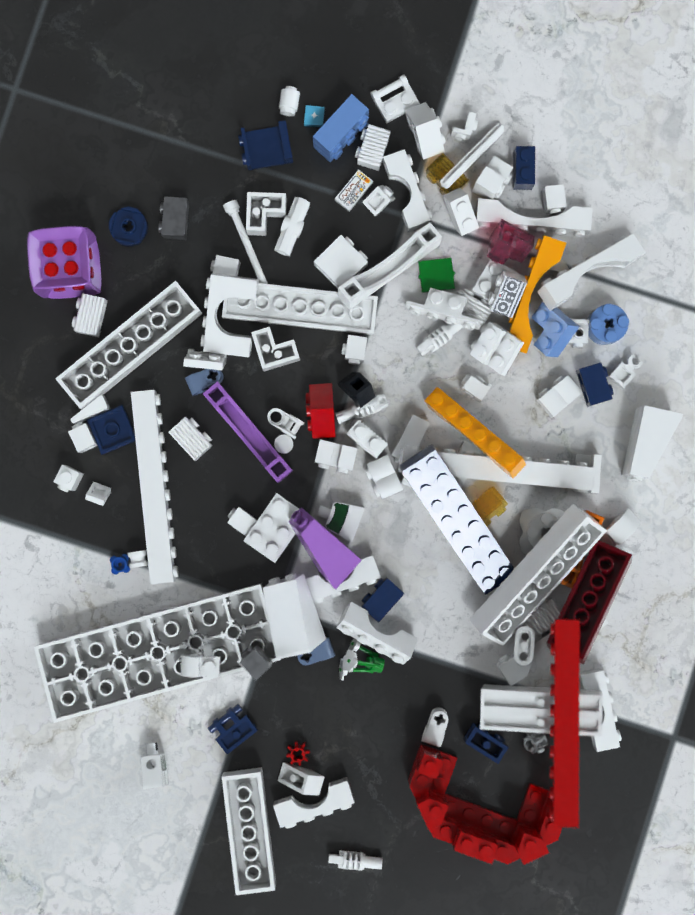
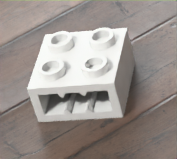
[314,235,368,289]

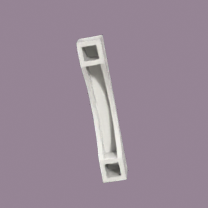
[475,198,593,237]
[338,222,442,310]
[538,234,646,311]
[496,618,608,686]

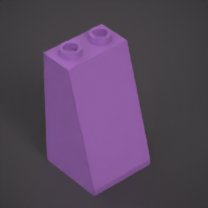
[289,507,362,590]

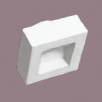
[85,482,111,506]

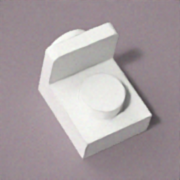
[362,185,395,216]

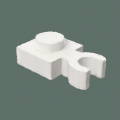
[608,354,643,389]

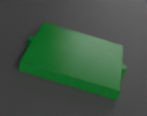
[418,258,455,293]

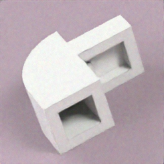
[599,508,641,547]
[181,653,221,678]

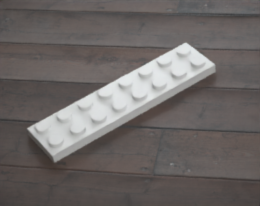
[222,283,378,335]

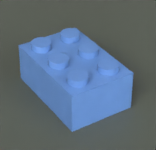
[313,94,369,162]

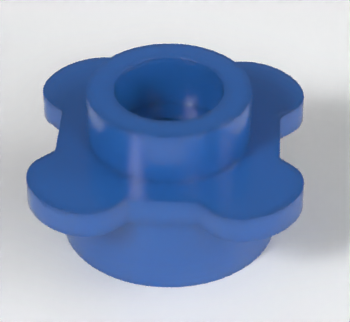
[110,554,130,575]

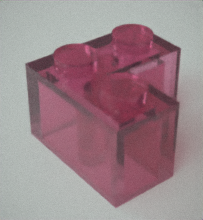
[487,219,535,265]

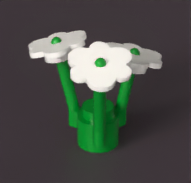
[339,638,385,680]

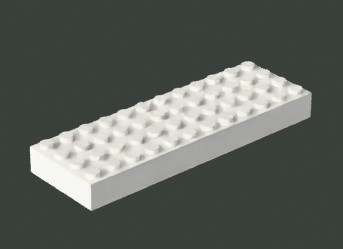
[34,583,281,723]

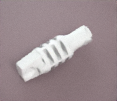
[417,324,464,356]
[335,394,388,424]
[328,850,383,871]

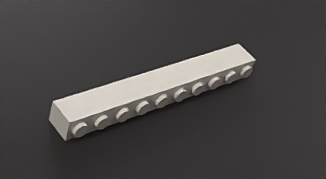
[131,390,179,584]
[398,445,594,491]

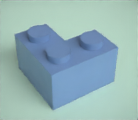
[531,302,580,357]

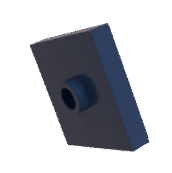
[87,405,136,455]

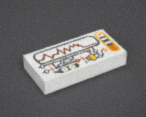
[335,169,373,212]

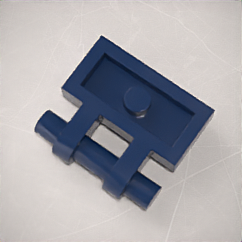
[208,704,258,754]

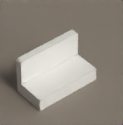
[573,454,602,494]

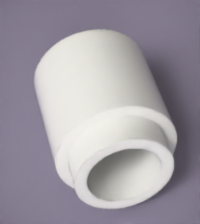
[279,86,300,116]

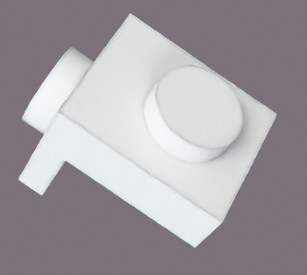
[451,112,478,142]

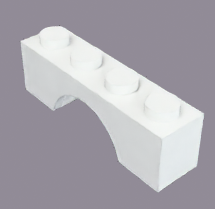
[383,149,432,232]
[306,555,381,604]
[336,602,418,665]
[579,668,621,752]
[273,777,355,829]

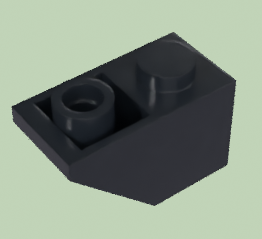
[337,372,376,408]

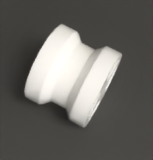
[127,550,148,568]

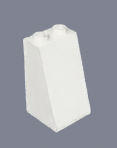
[622,405,683,482]
[263,573,326,660]

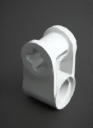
[267,408,305,439]
[421,707,449,747]

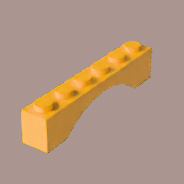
[507,235,566,353]
[424,387,526,479]

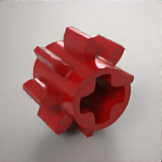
[286,741,310,766]

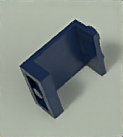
[238,120,293,170]

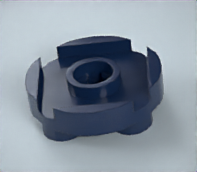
[109,207,148,246]

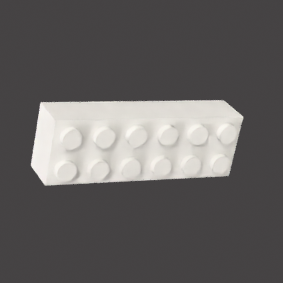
[222,767,276,895]

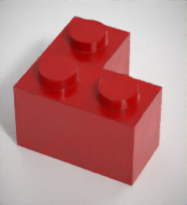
[306,383,336,439]

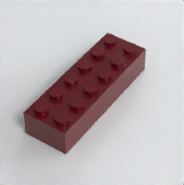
[546,540,632,665]

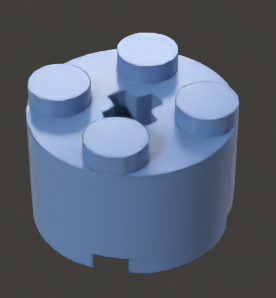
[587,304,629,345]

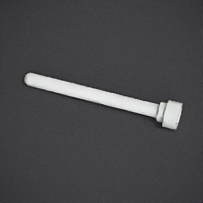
[223,200,268,284]

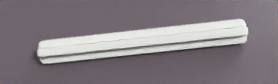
[440,123,505,189]

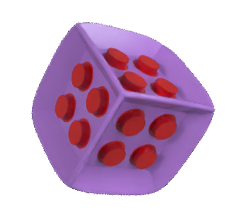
[27,226,101,299]

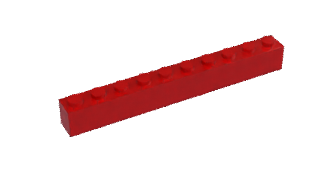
[550,618,580,828]

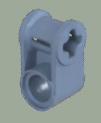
[185,369,224,396]
[297,637,335,665]

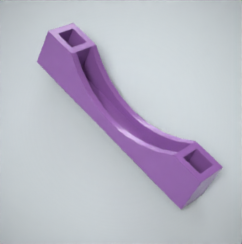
[203,381,293,483]

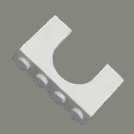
[201,273,259,357]
[392,414,481,488]

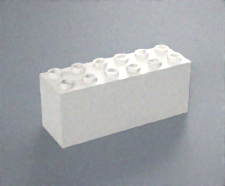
[480,684,603,737]

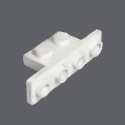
[405,288,481,330]

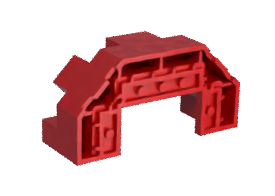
[408,744,562,865]

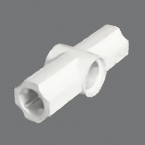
[274,197,310,257]

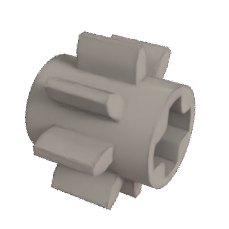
[523,732,548,754]

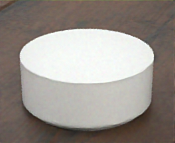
[274,434,293,454]

